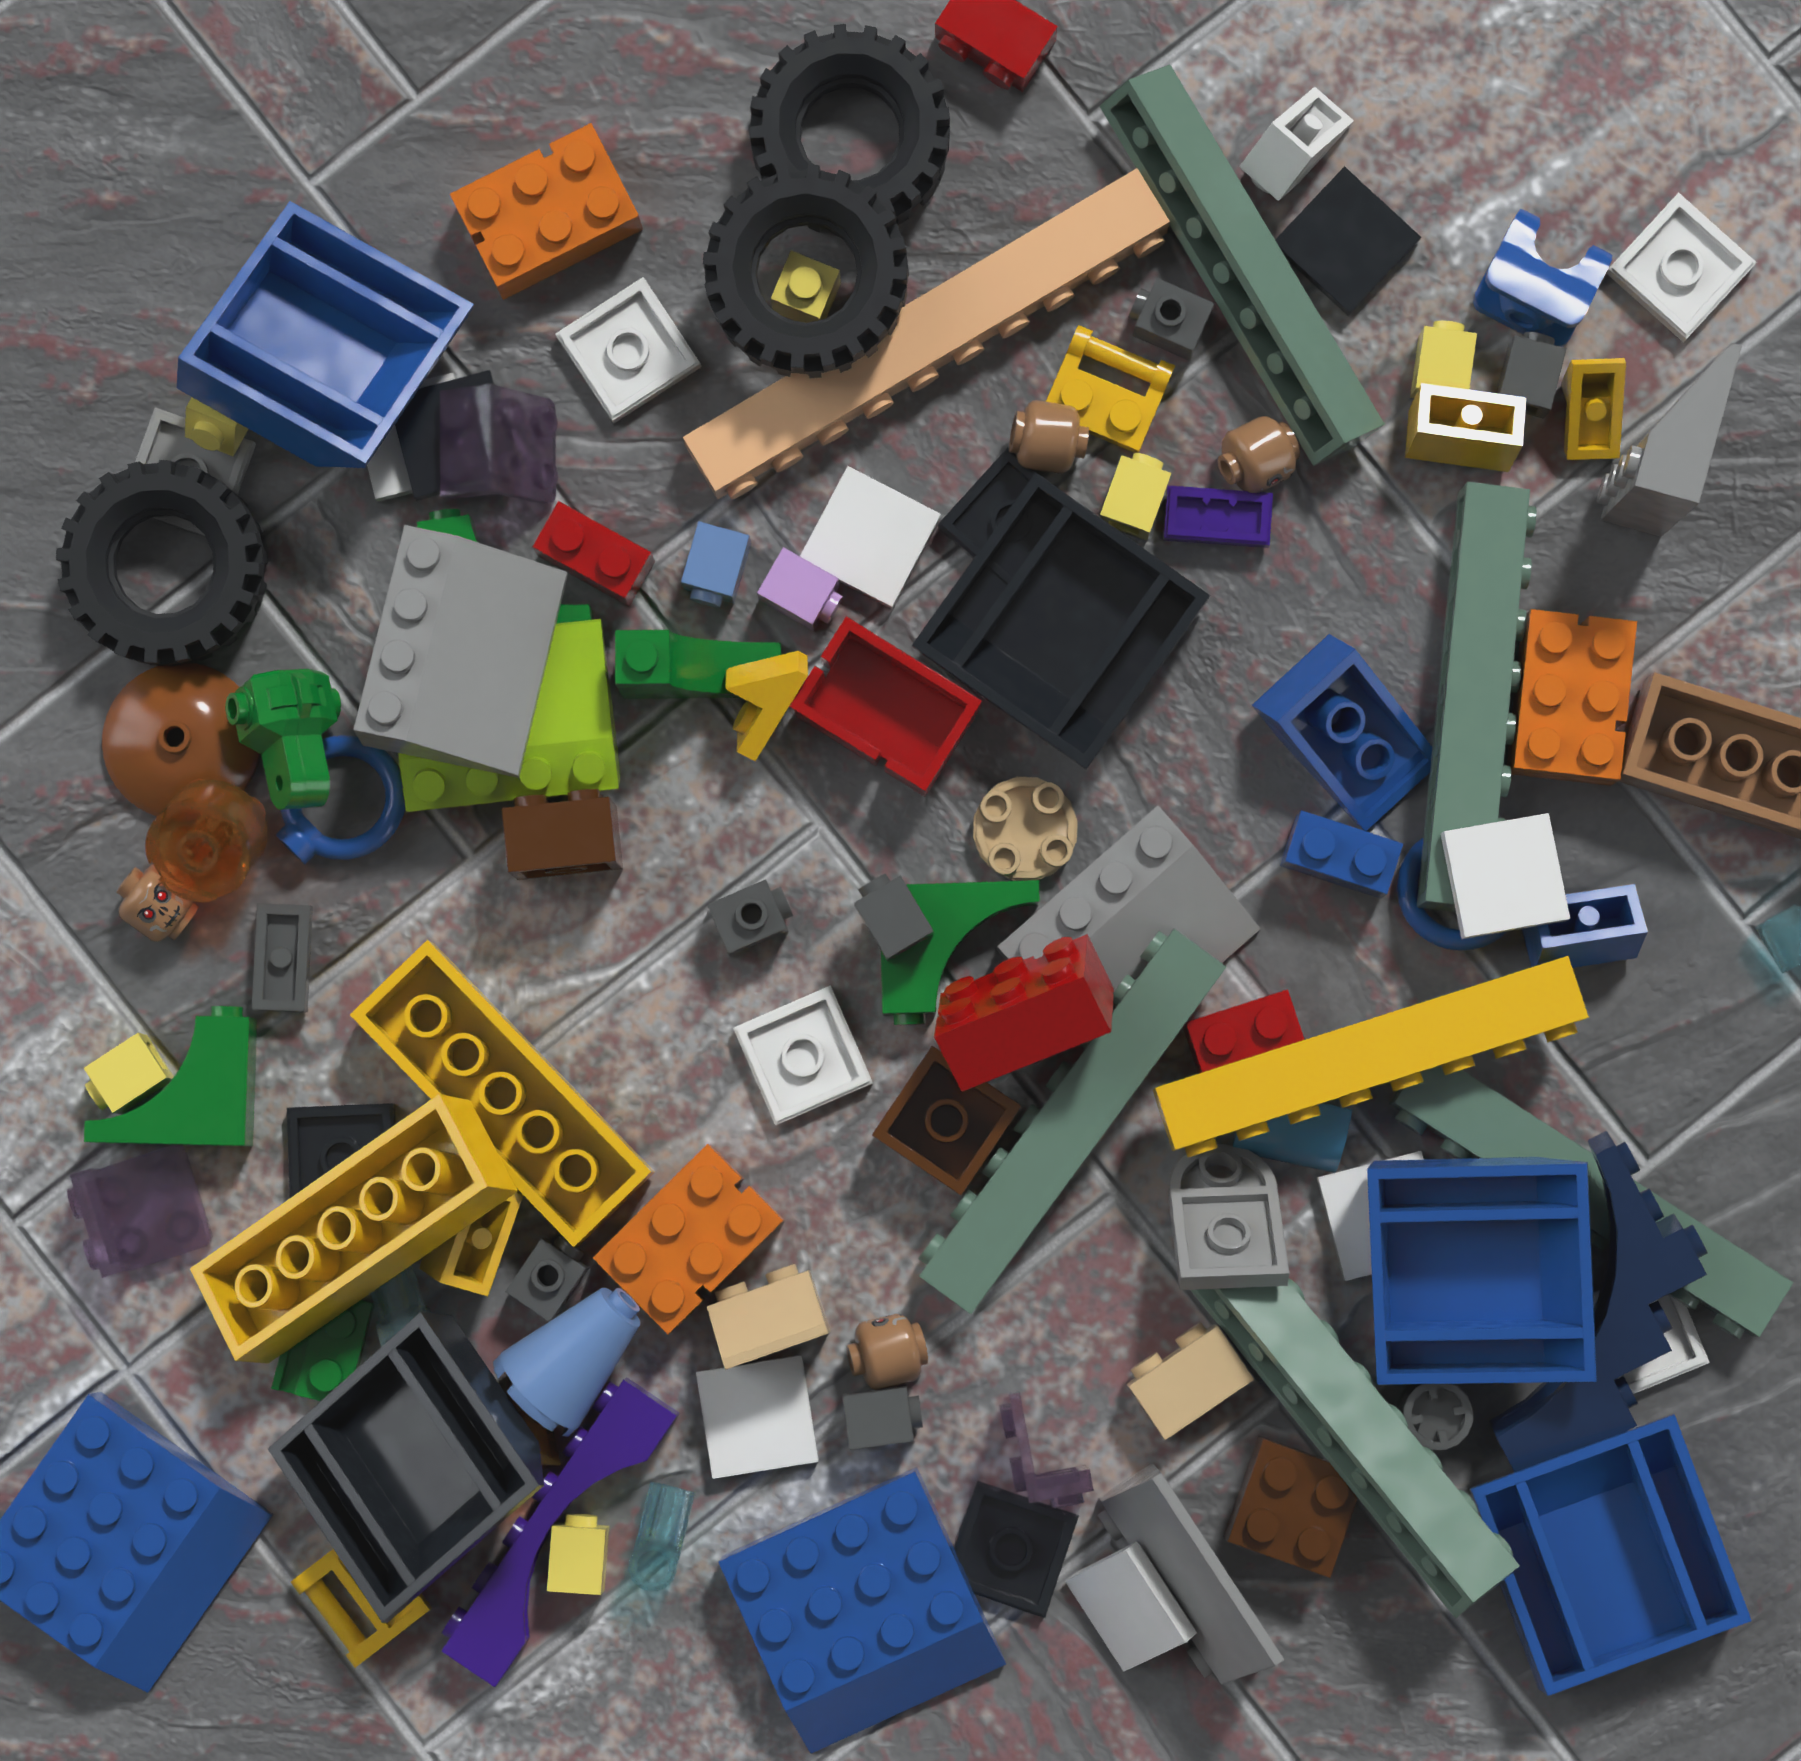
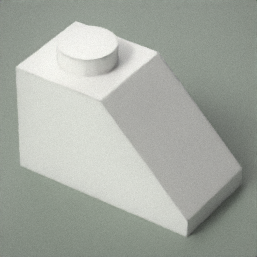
[1239,87,1354,201]

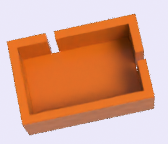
[450,123,643,300]
[1506,609,1637,786]
[593,1144,785,1335]

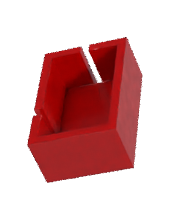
[789,616,982,797]
[934,934,1114,1092]

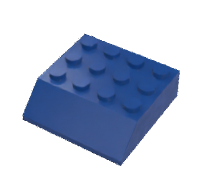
[177,201,474,468]
[1367,1157,1597,1385]
[0,1392,274,1693]
[1470,1414,1752,1696]
[718,1467,1006,1754]

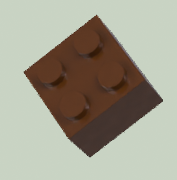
[502,789,623,880]
[872,1046,1021,1196]
[1223,1435,1358,1578]

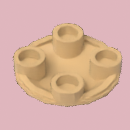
[973,777,1077,881]

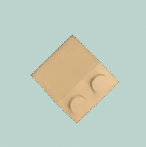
[707,1264,831,1370]

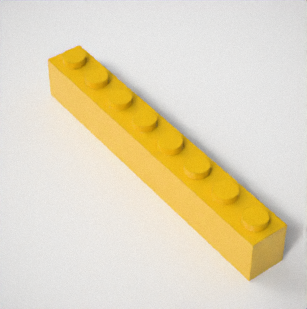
[1153,956,1589,1158]

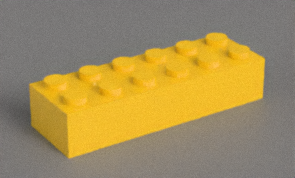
[350,940,655,1247]
[190,1094,518,1364]

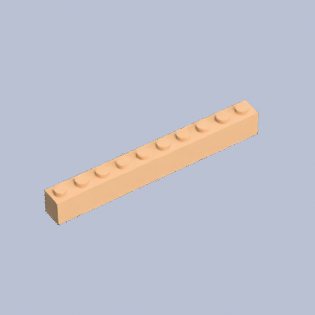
[683,168,1170,499]

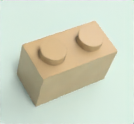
[1127,1322,1254,1440]

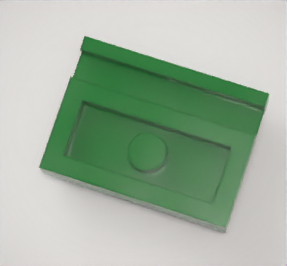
[271,1300,375,1401]

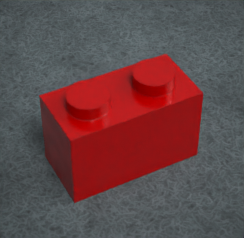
[935,0,1058,92]
[532,501,655,607]
[1183,989,1305,1074]

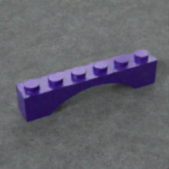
[441,1377,680,1687]

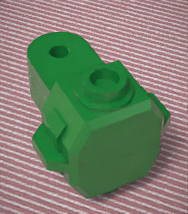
[225,669,341,810]

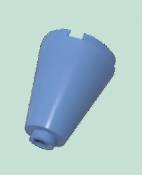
[493,1288,640,1437]

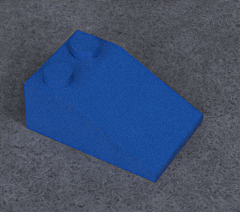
[1252,634,1432,831]

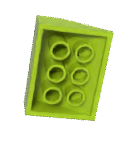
[398,619,621,812]

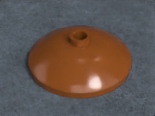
[102,662,261,821]

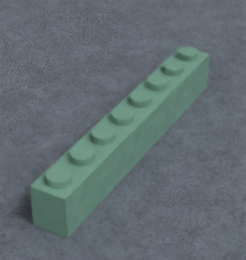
[1099,64,1385,466]
[1417,481,1537,912]
[918,928,1226,1314]
[1389,1066,1794,1340]
[1191,1279,1520,1619]

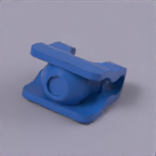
[1473,209,1612,347]

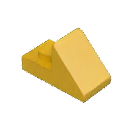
[1561,358,1626,460]
[725,651,808,761]

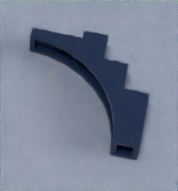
[1490,1131,1708,1472]

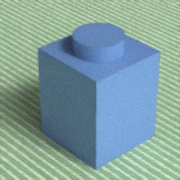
[681,521,752,608]

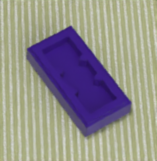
[1163,485,1273,548]

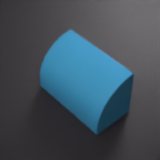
[1232,1103,1353,1173]

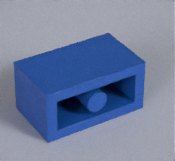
[1280,810,1404,899]
[1522,884,1648,968]

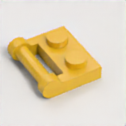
[1046,325,1176,453]
[290,1549,432,1668]

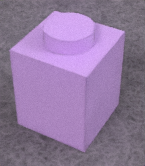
[757,547,843,631]

